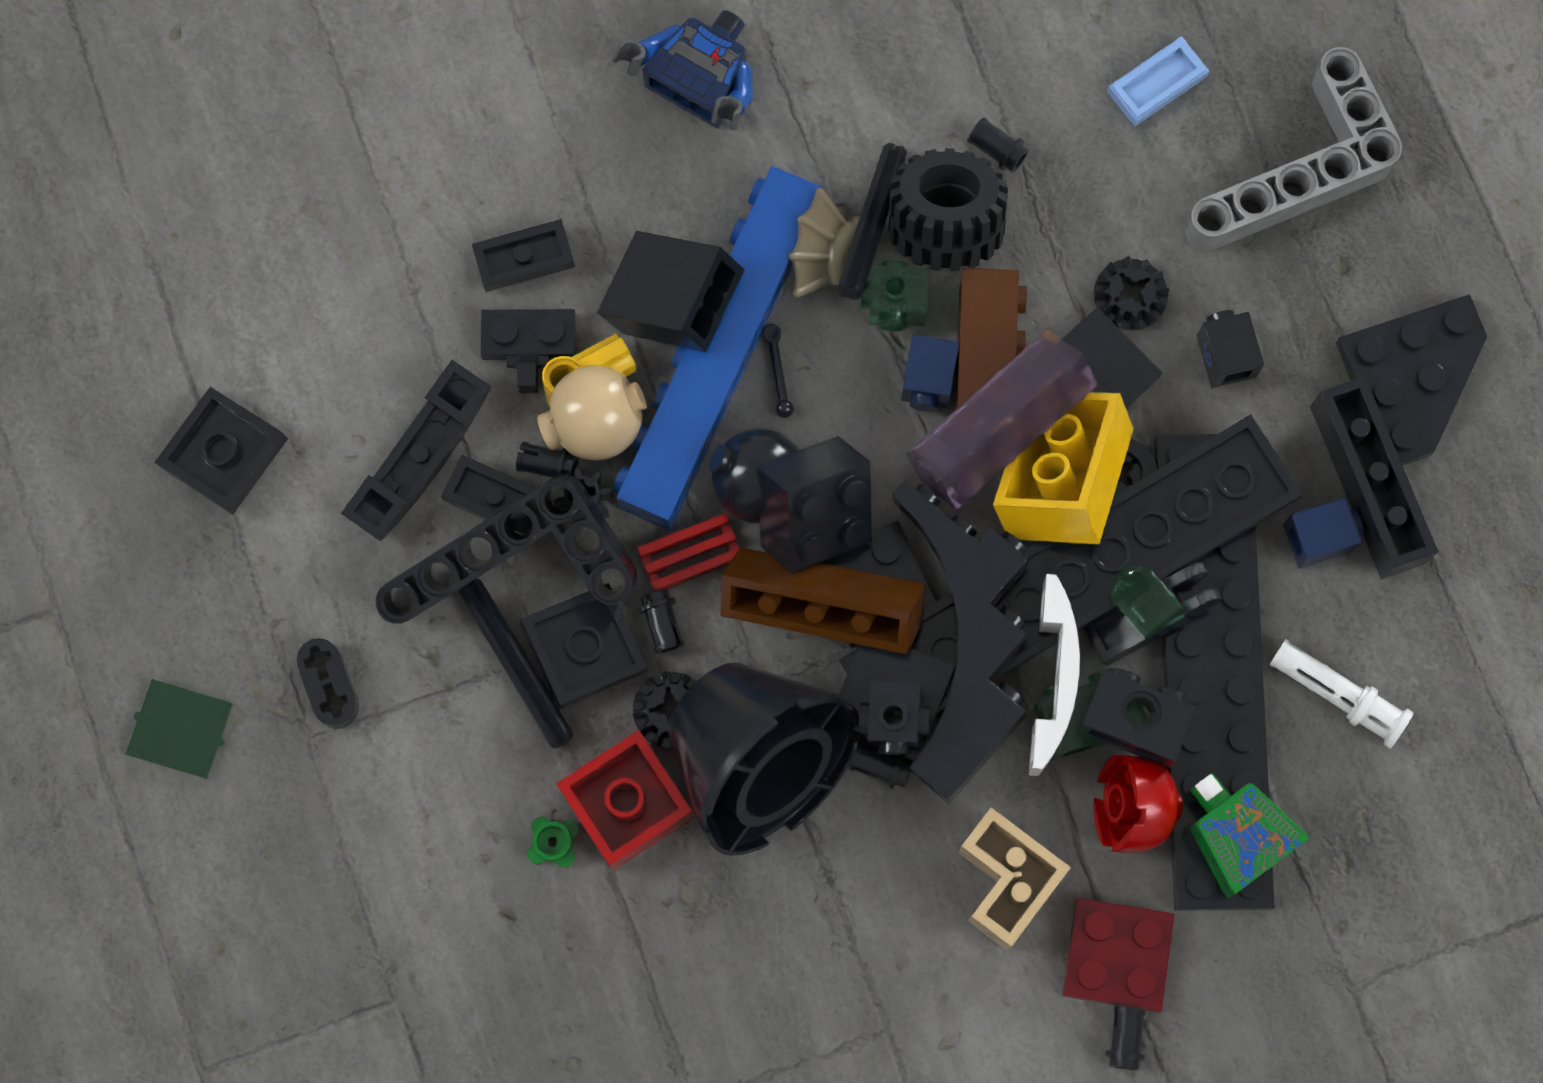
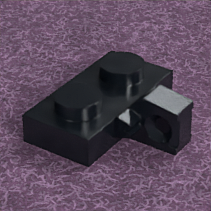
[481,309,576,393]

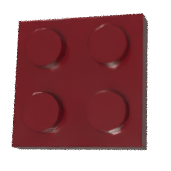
[1062,898,1175,1013]

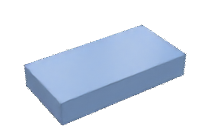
[1107,36,1209,127]

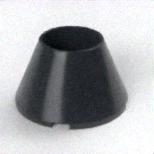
[668,662,859,856]

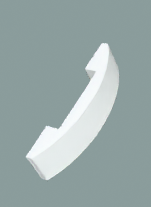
[1029,574,1080,776]

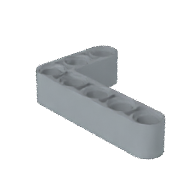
[1185,47,1402,251]

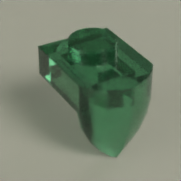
[1111,565,1184,641]

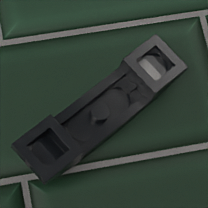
[341,360,492,541]

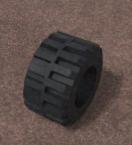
[888,148,1008,271]

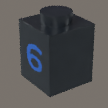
[1196,310,1264,388]

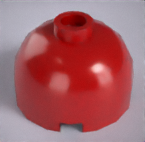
[1093,754,1183,853]

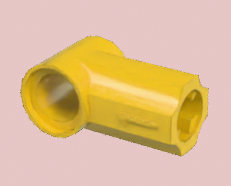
[542,333,637,406]

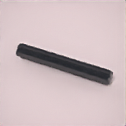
[837,143,907,300]
[459,578,573,748]

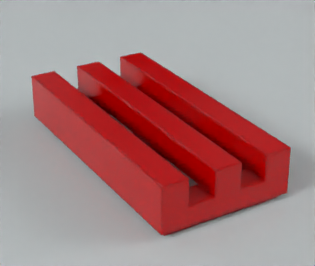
[637,513,740,592]

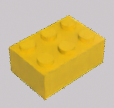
[993,390,1134,544]

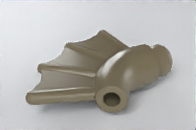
[789,188,860,298]

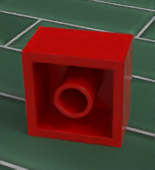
[556,730,694,872]

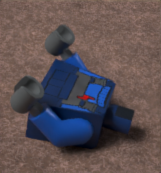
[613,10,753,131]

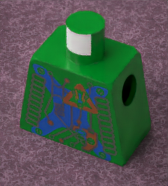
[1189,773,1310,899]

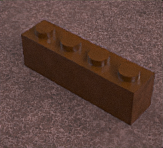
[953,267,1027,464]
[721,547,925,654]

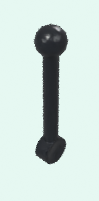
[763,324,794,418]

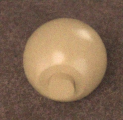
[537,365,647,461]

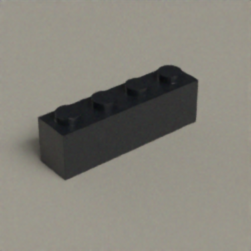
[1310,376,1438,580]

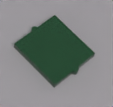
[126,679,233,779]

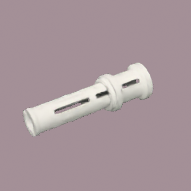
[1269,639,1414,748]

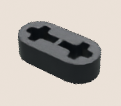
[296,638,359,729]

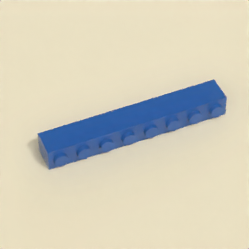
[613,166,823,531]

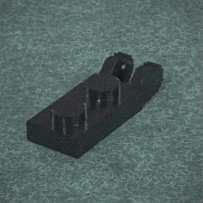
[1085,562,1222,666]

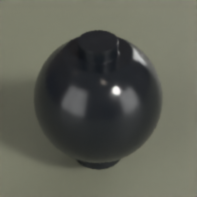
[710,428,799,524]

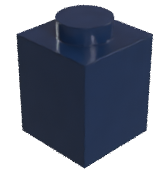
[901,334,959,412]
[1283,498,1364,569]

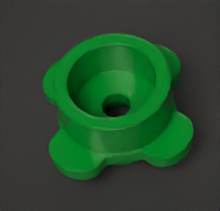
[527,816,579,868]

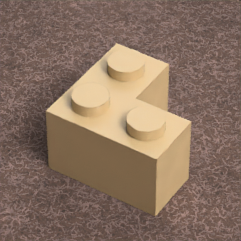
[958,807,1071,951]

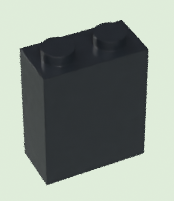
[597,231,745,353]

